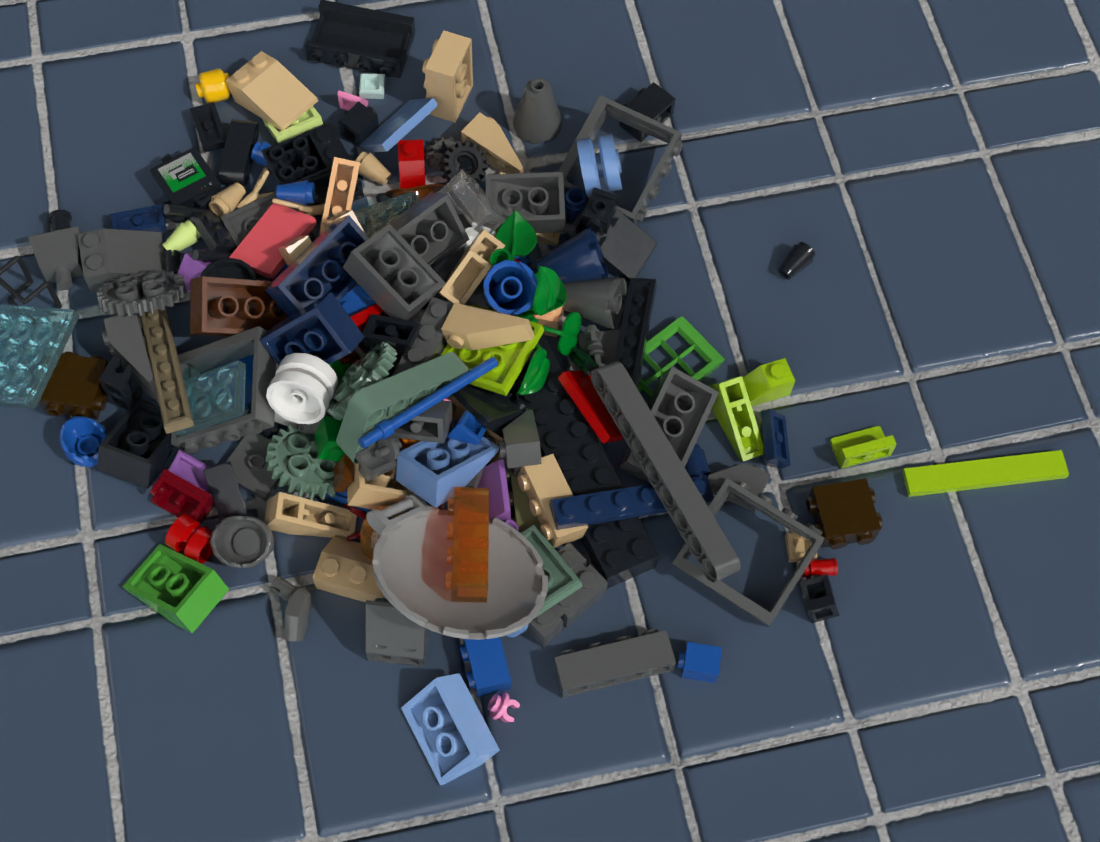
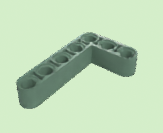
[336,352,470,464]

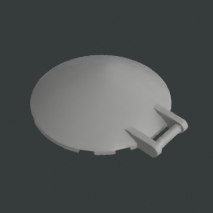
[366,493,548,640]

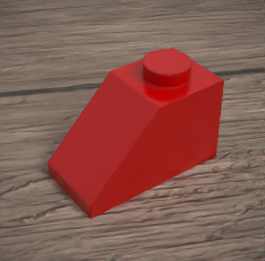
[398,139,426,189]

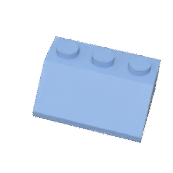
[401,673,500,786]

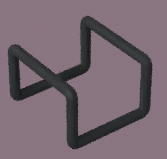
[0,256,62,327]

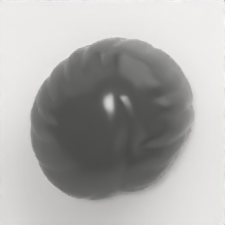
[210,516,274,569]

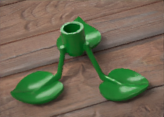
[489,211,567,313]
[515,266,582,395]

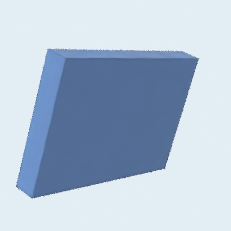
[358,98,438,153]

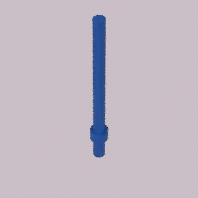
[358,357,498,449]

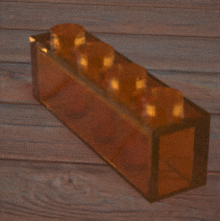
[445,487,489,603]

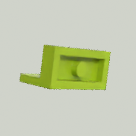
[830,426,897,469]

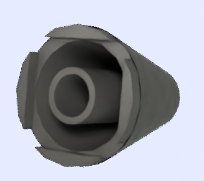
[513,78,562,144]
[563,277,627,329]

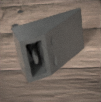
[366,598,430,667]

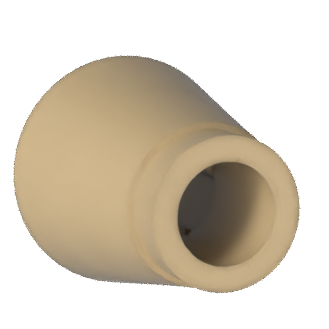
[355,151,392,186]
[209,182,246,218]

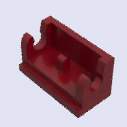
[150,469,215,526]

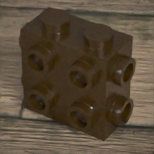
[38,351,108,420]
[806,478,883,549]

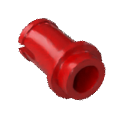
[802,558,838,578]

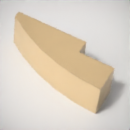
[439,229,505,305]

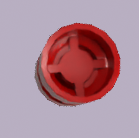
[165,514,213,564]

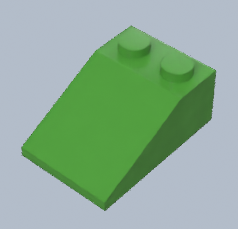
[122,544,229,634]

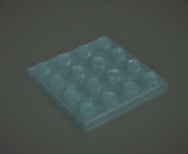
[0,304,80,409]

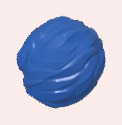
[59,416,108,468]

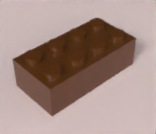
[190,276,288,336]

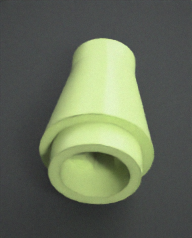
[162,220,201,256]

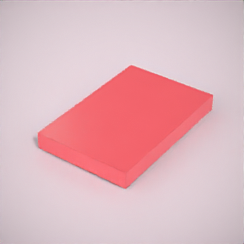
[229,203,317,280]

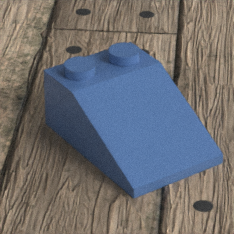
[396,437,499,508]

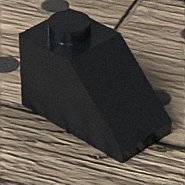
[362,314,422,358]

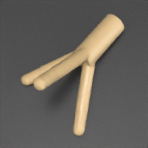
[236,167,274,209]
[272,198,325,216]

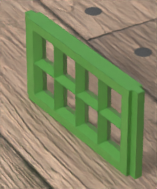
[638,316,725,397]

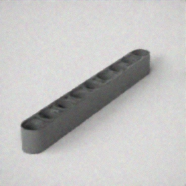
[591,361,740,583]

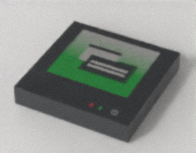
[150,147,221,206]

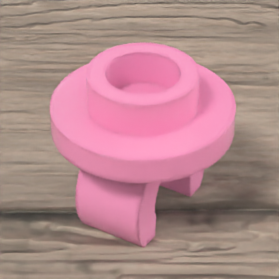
[488,691,520,723]

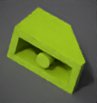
[743,358,795,407]

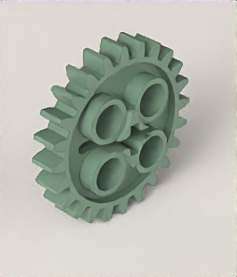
[327,341,397,421]
[265,424,338,500]

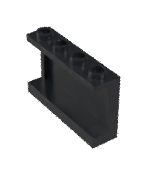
[305,0,415,78]

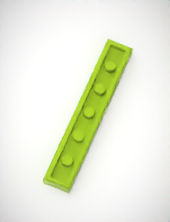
[902,450,1069,497]

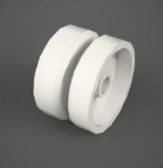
[266,353,338,424]

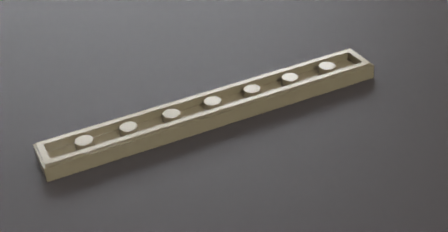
[140,286,194,434]

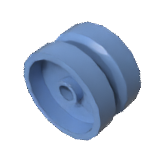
[576,133,622,196]

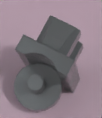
[355,437,404,481]

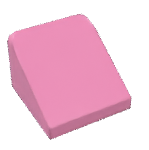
[337,91,368,111]

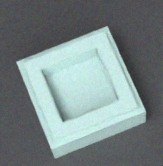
[359,74,385,99]

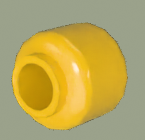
[195,68,230,103]

